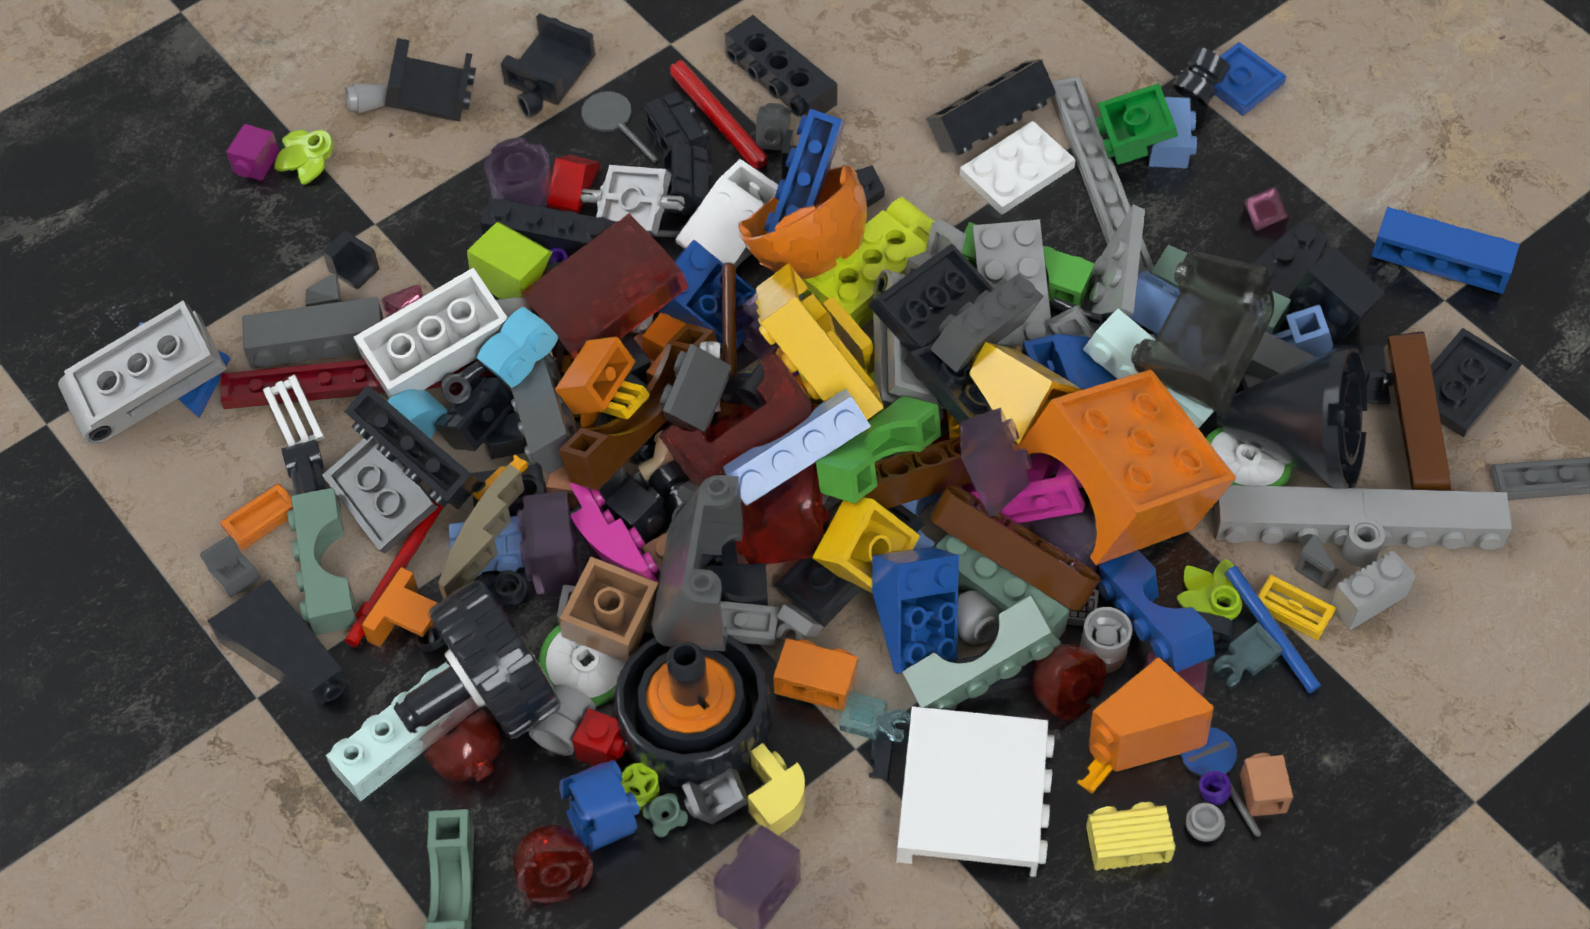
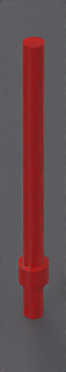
[344,499,444,647]

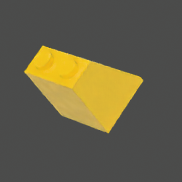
[969,342,1082,445]

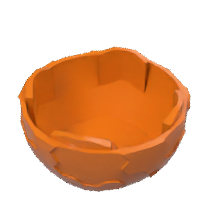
[738,164,867,279]

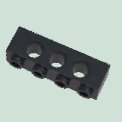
[725,15,837,118]

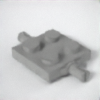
[581,165,684,235]

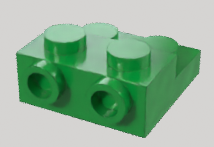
[1095,83,1178,165]

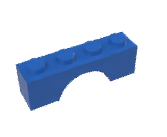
[1098,550,1215,673]

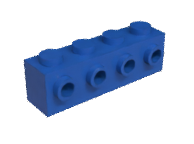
[764,109,845,234]
[1371,207,1519,294]

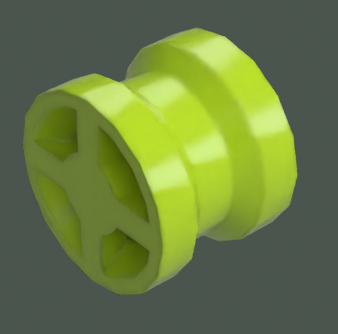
[621,763,660,810]

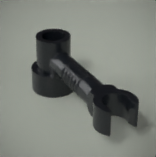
[441,360,488,404]

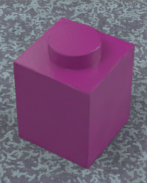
[226,124,279,181]

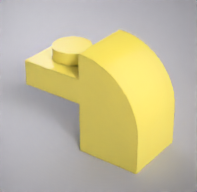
[748,743,805,840]

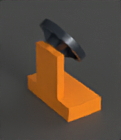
[362,567,445,652]

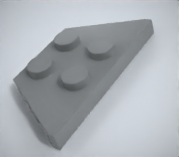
[1089,205,1145,318]

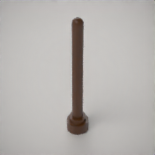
[717,262,745,423]

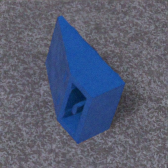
[653,239,760,349]
[1022,334,1117,390]
[872,547,959,673]

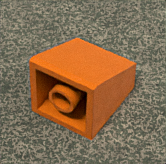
[1089,657,1214,772]

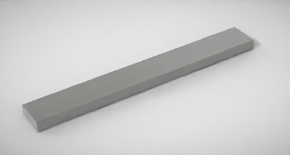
[1051,76,1154,273]

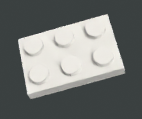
[959,121,1076,215]

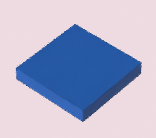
[1214,42,1286,116]

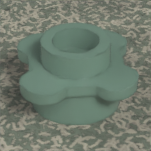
[643,793,688,837]

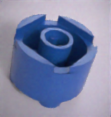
[560,760,640,852]

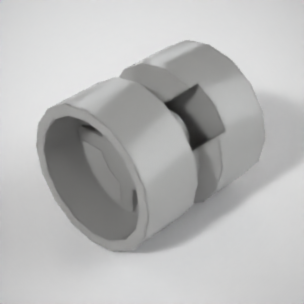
[1079,607,1133,673]
[529,684,596,756]

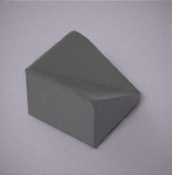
[305,274,342,307]
[1295,535,1339,588]

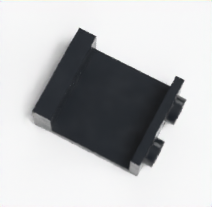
[500,13,595,106]
[384,38,476,122]

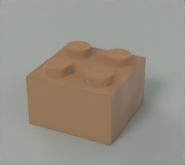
[559,557,659,662]

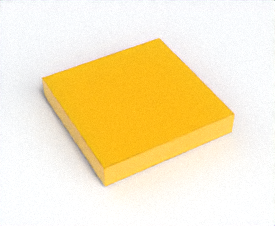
[822,297,874,375]

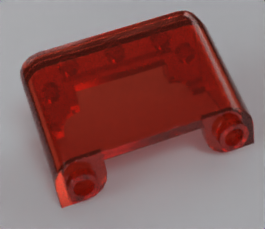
[659,346,812,486]
[735,404,828,565]

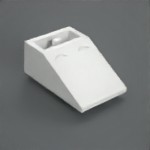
[676,159,778,268]

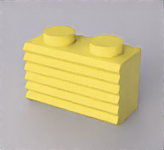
[1086,802,1175,871]

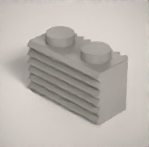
[1330,551,1416,630]

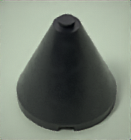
[1217,347,1367,489]

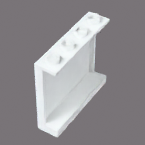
[897,707,1054,877]

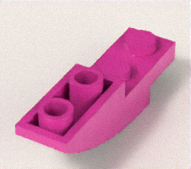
[570,483,660,583]

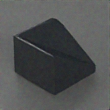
[487,412,525,459]

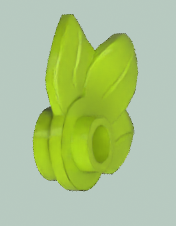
[275,130,334,185]
[1177,559,1242,620]

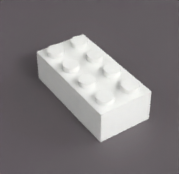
[354,268,508,398]

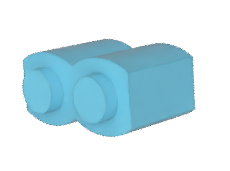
[477,307,559,388]

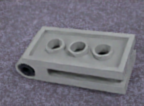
[873,269,946,421]
[58,300,227,444]

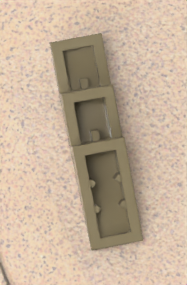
[438,464,524,599]

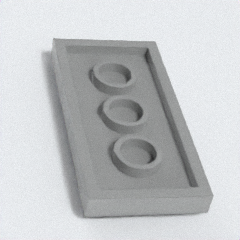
[972,219,1053,349]

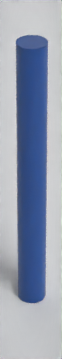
[1225,566,1321,694]

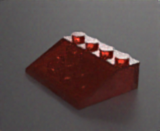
[521,213,689,361]

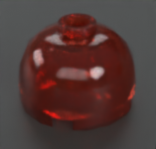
[1032,643,1106,721]
[424,710,502,783]
[513,825,593,903]

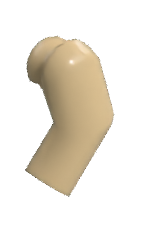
[638,430,678,481]

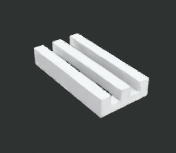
[263,375,325,446]

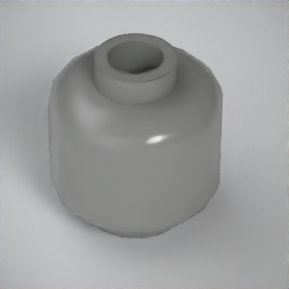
[957,590,1000,645]

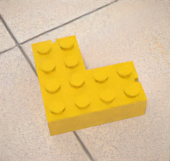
[755,263,884,420]

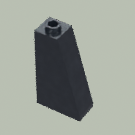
[207,579,349,707]

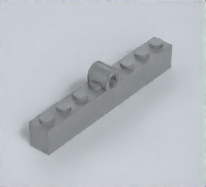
[1213,485,1512,567]

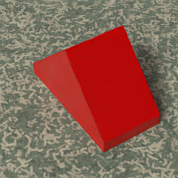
[547,155,600,214]

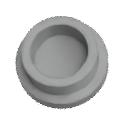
[1185,803,1225,841]

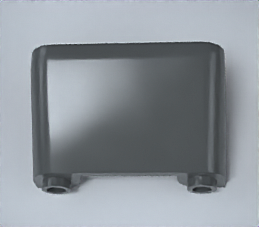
[652,475,744,651]

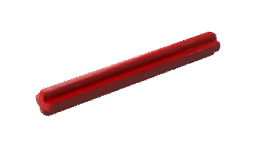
[670,60,768,170]

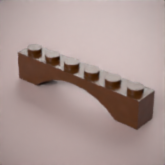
[559,323,723,491]

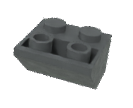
[660,344,732,436]

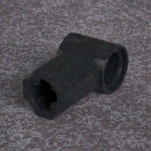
[721,363,784,411]
[281,439,326,495]

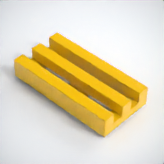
[601,381,650,419]
[1258,574,1336,641]

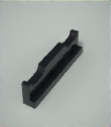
[869,718,897,781]

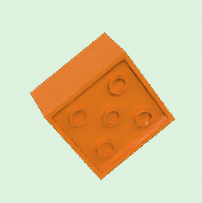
[1013,369,1236,565]

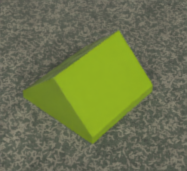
[467,222,552,302]

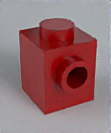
[572,708,625,766]

